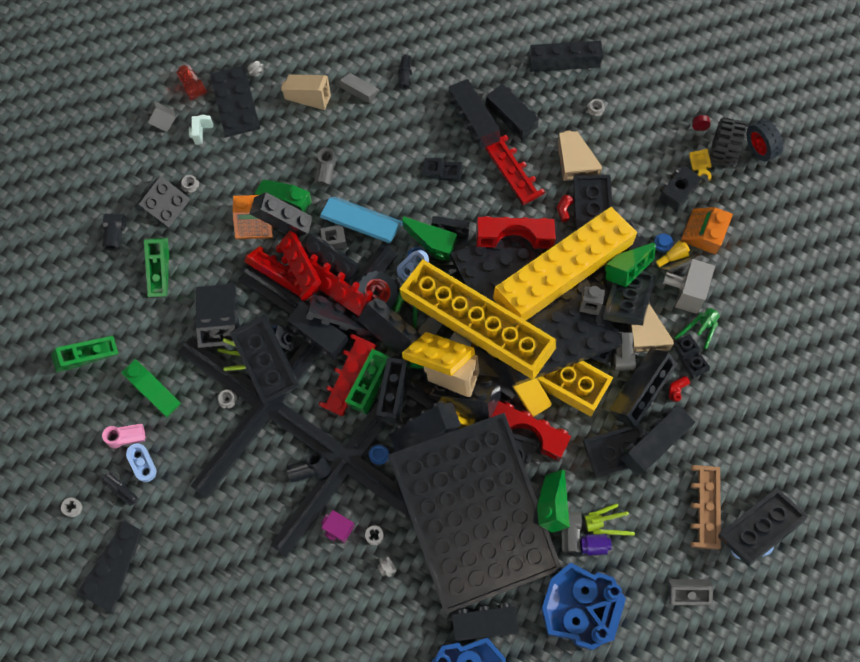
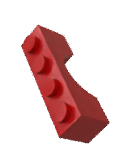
[476,216,556,249]
[492,401,571,462]

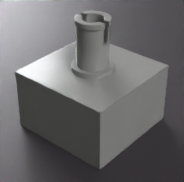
[663,259,715,314]

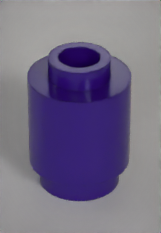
[581,534,612,556]

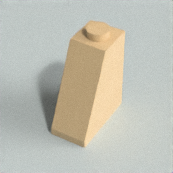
[281,75,331,110]
[557,131,602,181]
[627,304,674,353]
[424,355,480,397]

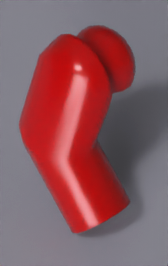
[556,195,574,222]
[668,376,690,402]

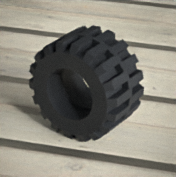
[709,117,746,167]

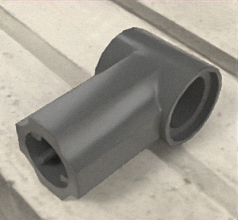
[314,148,336,188]
[613,332,636,371]
[561,512,582,554]

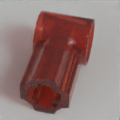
[176,65,207,101]

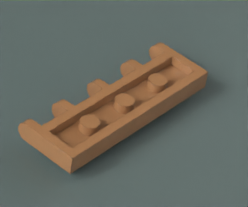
[691,465,721,550]

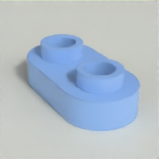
[397,250,429,281]
[126,443,157,482]

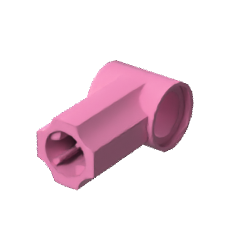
[102,424,146,449]

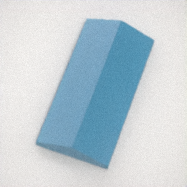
[320,197,403,243]

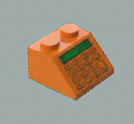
[233,195,273,239]
[681,207,733,255]

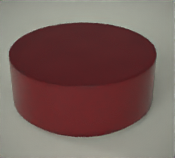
[692,115,711,131]

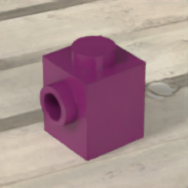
[321,510,355,543]

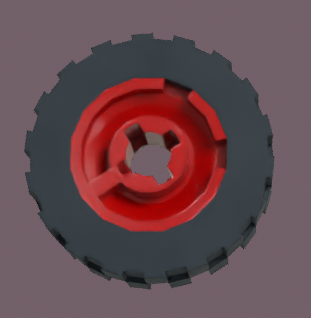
[746,119,784,162]
[356,271,398,308]

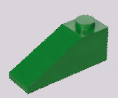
[254,179,312,213]
[402,216,457,261]
[144,238,169,297]
[605,243,656,287]
[51,336,119,373]
[345,349,390,415]
[121,359,181,417]
[537,469,570,533]

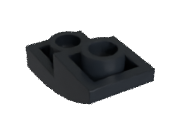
[673,334,710,379]

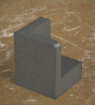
[146,101,176,132]

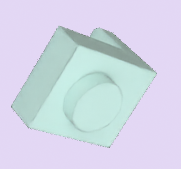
[189,115,213,145]

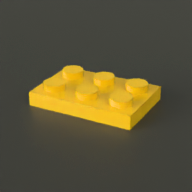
[402,332,475,376]

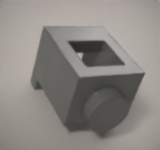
[319,225,347,250]
[579,286,605,315]

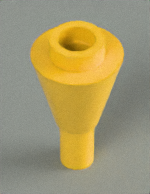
[655,240,690,268]

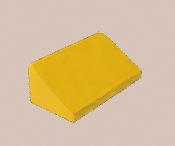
[512,378,552,417]

